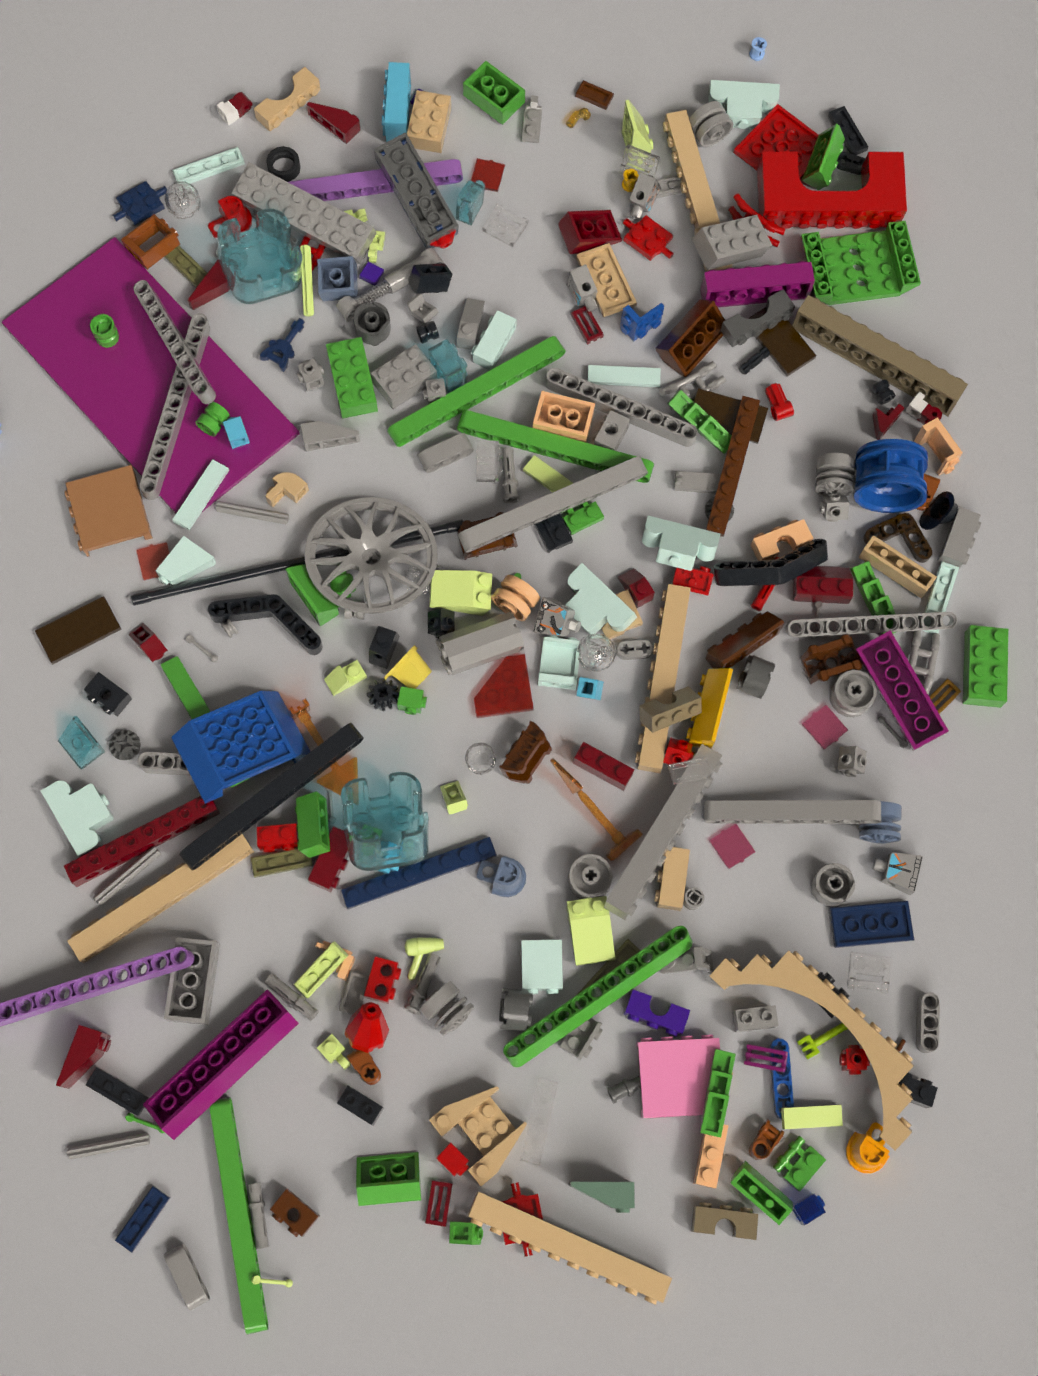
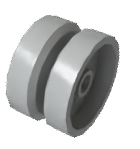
[689,101,733,147]
[830,670,877,718]
[568,854,613,899]

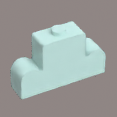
[708,80,780,129]
[642,516,720,571]
[566,563,637,636]
[41,781,114,857]

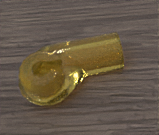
[566,108,591,128]

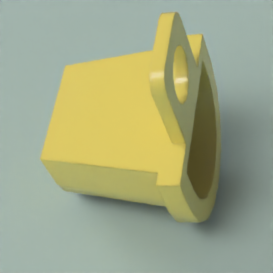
[384,645,432,689]

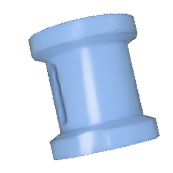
[749,37,767,61]

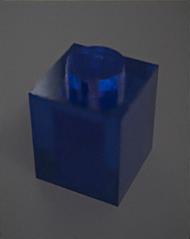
[793,1193,826,1225]

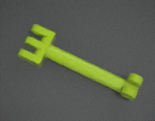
[797,1023,848,1060]

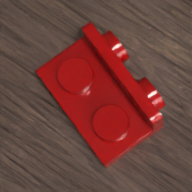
[672,566,714,596]

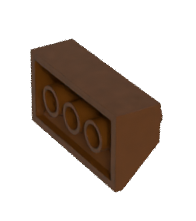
[655,299,726,377]
[705,611,785,669]

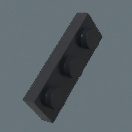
[828,106,869,155]
[86,1067,149,1116]

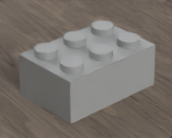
[371,344,437,409]

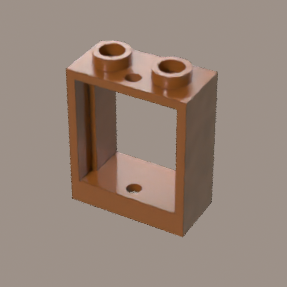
[121,214,180,270]

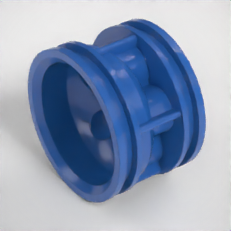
[854,439,928,513]

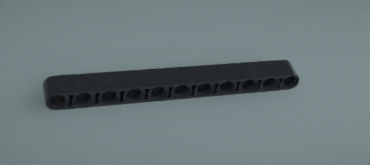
[179,723,364,870]

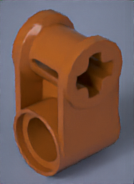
[916,473,941,511]
[346,1049,381,1085]
[749,1119,785,1160]

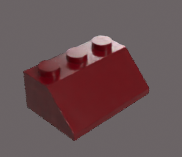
[793,566,853,604]

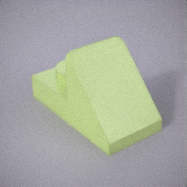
[324,660,367,696]
[440,781,468,814]

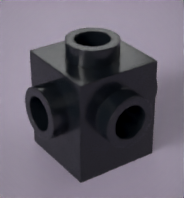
[428,608,455,639]

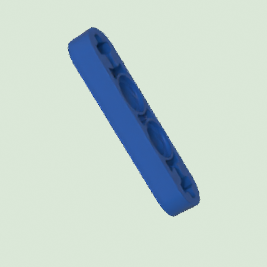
[770,1038,794,1120]

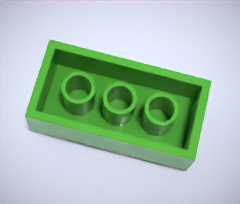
[326,337,378,419]
[963,625,1009,708]

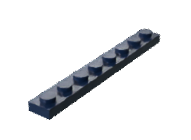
[341,837,497,909]

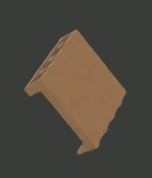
[64,465,153,557]

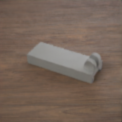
[674,471,721,494]

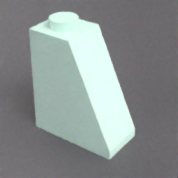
[156,536,216,586]

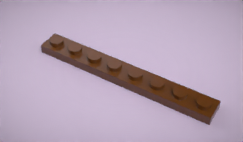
[706,396,760,537]

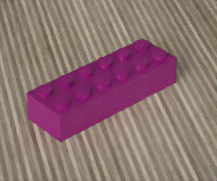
[700,261,815,308]
[856,630,949,751]

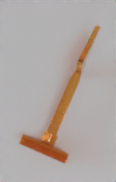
[289,698,358,804]
[550,758,643,861]

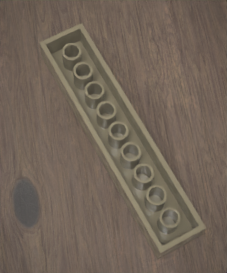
[793,295,968,417]

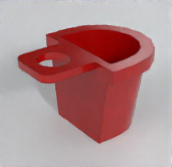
[208,196,252,238]

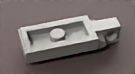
[522,95,542,143]

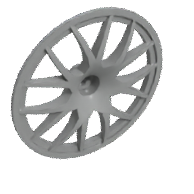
[305,497,438,614]

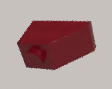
[618,568,655,608]
[128,623,168,662]

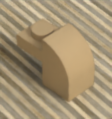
[265,472,309,507]

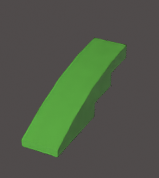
[667,390,732,454]
[850,561,896,634]
[700,1049,736,1138]

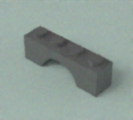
[721,289,795,347]

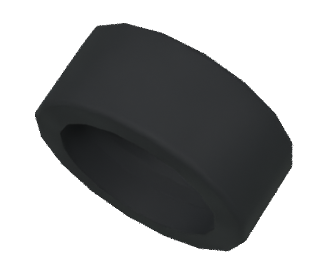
[266,146,301,182]

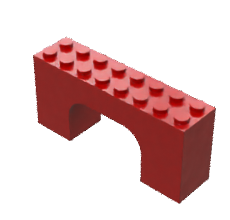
[757,152,907,229]

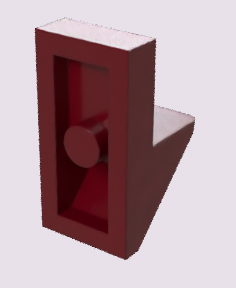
[872,404,904,440]

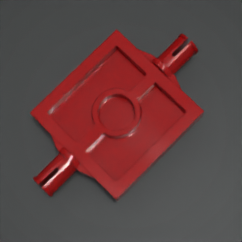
[623,215,674,261]
[501,1182,543,1257]

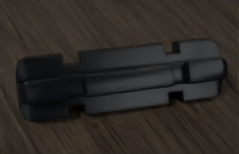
[739,347,770,375]

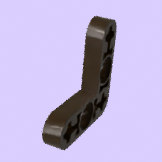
[863,513,932,563]

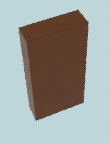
[575,80,614,110]

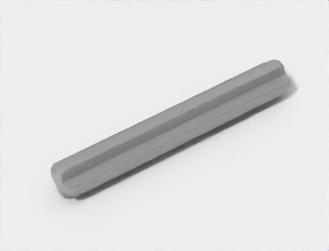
[216,501,289,525]
[94,846,161,905]
[67,1133,150,1159]

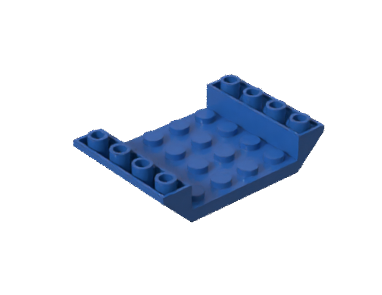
[171,691,311,804]

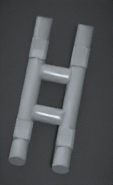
[659,361,726,410]
[909,630,940,696]

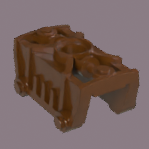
[457,512,518,560]
[800,634,863,685]
[499,721,552,784]

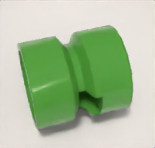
[90,314,119,348]
[195,402,230,437]

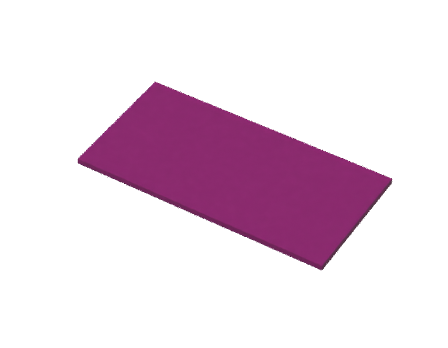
[2,237,300,514]

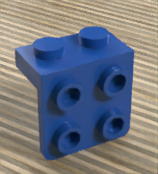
[620,303,664,342]

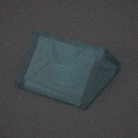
[58,716,106,770]

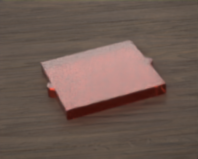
[470,158,505,192]
[137,542,169,581]

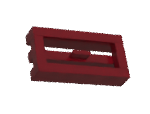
[571,306,604,345]
[425,1181,453,1227]

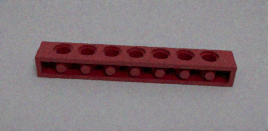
[64,796,220,887]

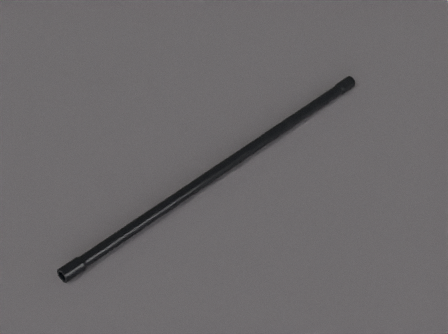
[131,519,463,606]

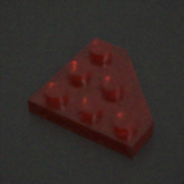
[474,654,534,718]

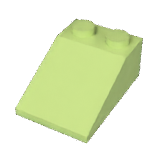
[621,100,653,161]
[429,570,492,616]
[566,896,615,966]

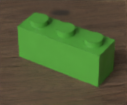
[295,791,330,858]
[730,1161,793,1225]

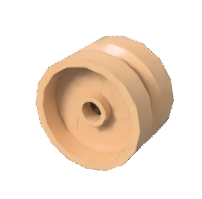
[491,575,540,621]

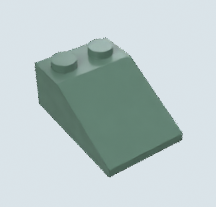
[569,1182,635,1213]

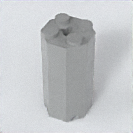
[436,611,524,676]

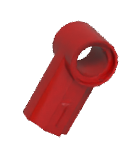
[765,383,794,421]

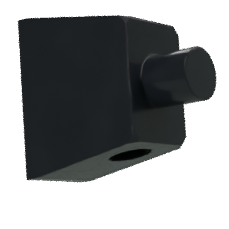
[369,626,400,669]

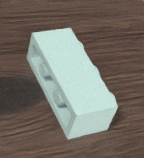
[471,310,517,370]

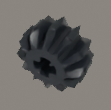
[367,678,399,711]

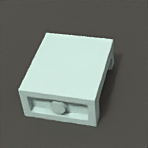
[538,635,582,690]
[521,940,563,995]

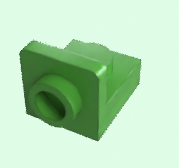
[449,1221,483,1245]

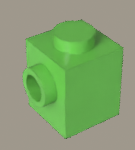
[397,686,427,715]

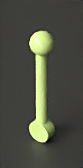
[251,1275,293,1288]

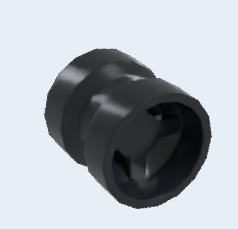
[416,321,439,344]
[871,379,896,405]

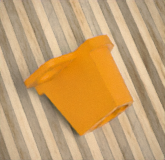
[846,1122,890,1173]

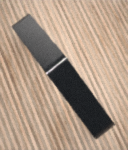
[714,539,828,586]
[208,594,323,655]

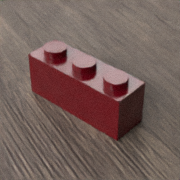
[573,742,635,791]
[308,826,356,893]

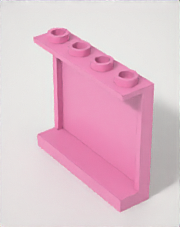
[636,1035,720,1119]

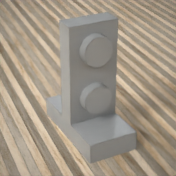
[661,947,713,974]

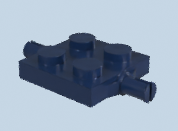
[113,181,168,226]

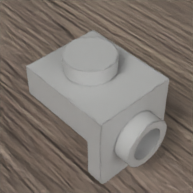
[407,293,438,324]
[423,378,446,405]

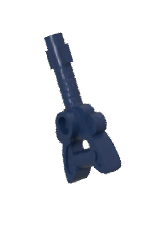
[260,318,305,372]

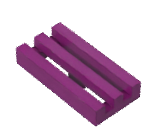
[744,1044,788,1072]

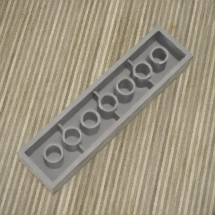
[232,162,376,265]

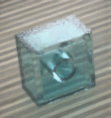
[428,339,468,393]

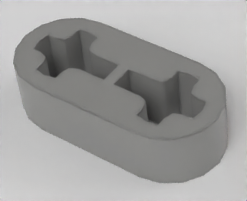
[616,640,653,660]

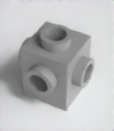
[296,359,324,392]
[820,493,849,522]
[837,746,867,777]

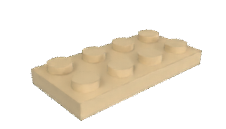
[576,243,637,317]

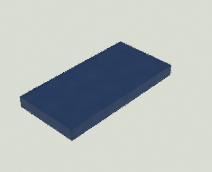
[829,901,914,948]

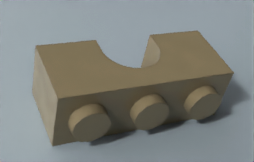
[639,686,702,733]
[691,1202,758,1240]

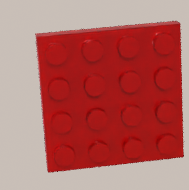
[733,104,819,180]

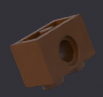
[270,1189,320,1237]

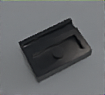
[534,513,573,553]

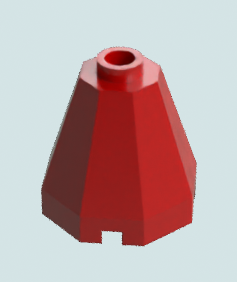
[345,1002,389,1053]

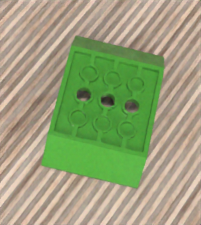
[801,221,921,305]

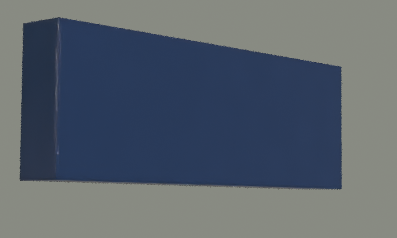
[115,1186,170,1253]

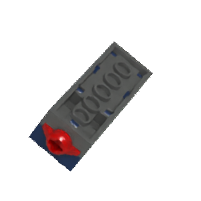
[374,132,459,249]

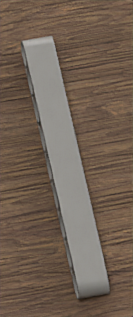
[134,280,216,404]
[546,368,697,447]
[785,612,957,637]
[704,800,881,824]

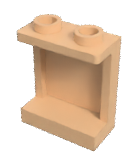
[914,417,963,476]

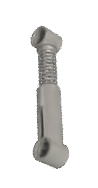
[336,248,444,322]

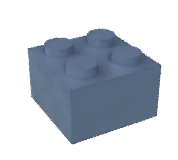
[317,256,358,301]

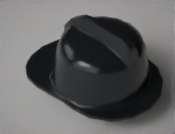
[919,491,958,530]

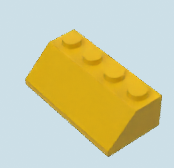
[686,668,733,749]

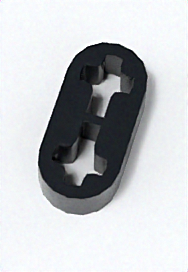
[836,152,865,175]

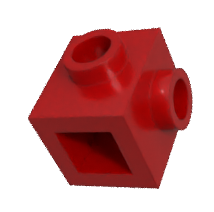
[663,737,694,769]
[839,1045,870,1075]

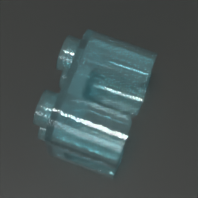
[217,209,302,304]
[341,772,429,871]

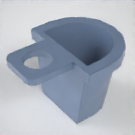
[477,856,526,898]

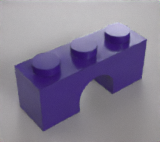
[624,989,690,1037]

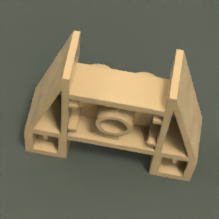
[429,1086,527,1186]

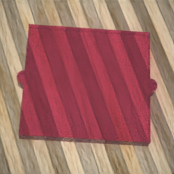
[802,705,848,750]
[710,824,755,870]

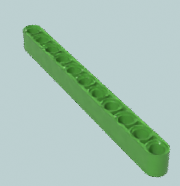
[387,336,566,447]
[457,410,654,483]
[503,926,693,1067]
[210,1097,268,1334]

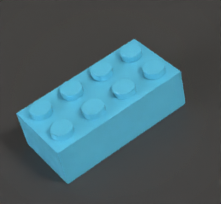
[382,62,411,142]

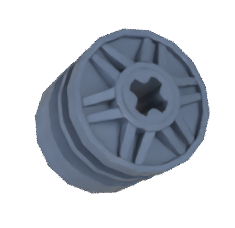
[859,801,902,844]

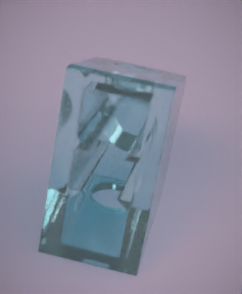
[456,180,485,226]

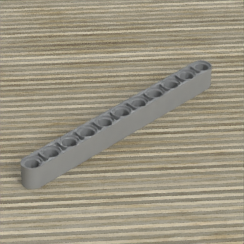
[140,313,210,500]
[458,456,648,553]

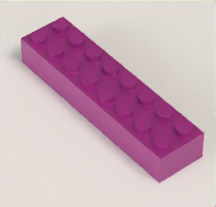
[143,989,299,1140]

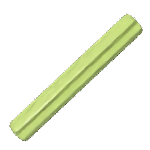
[300,245,314,317]

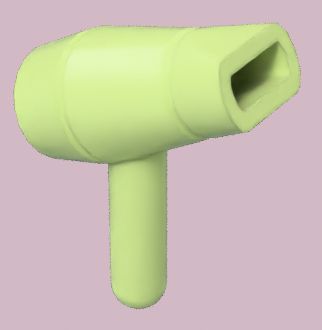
[405,937,444,980]

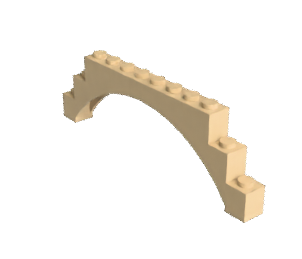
[710,950,914,1151]

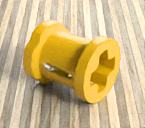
[622,168,639,192]

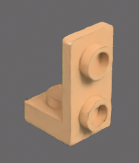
[315,941,355,981]

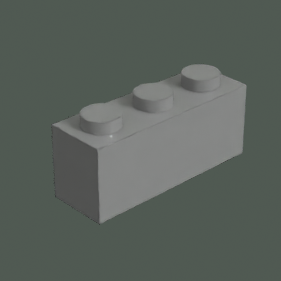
[938,507,981,569]

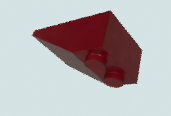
[558,210,622,254]
[56,1025,111,1089]

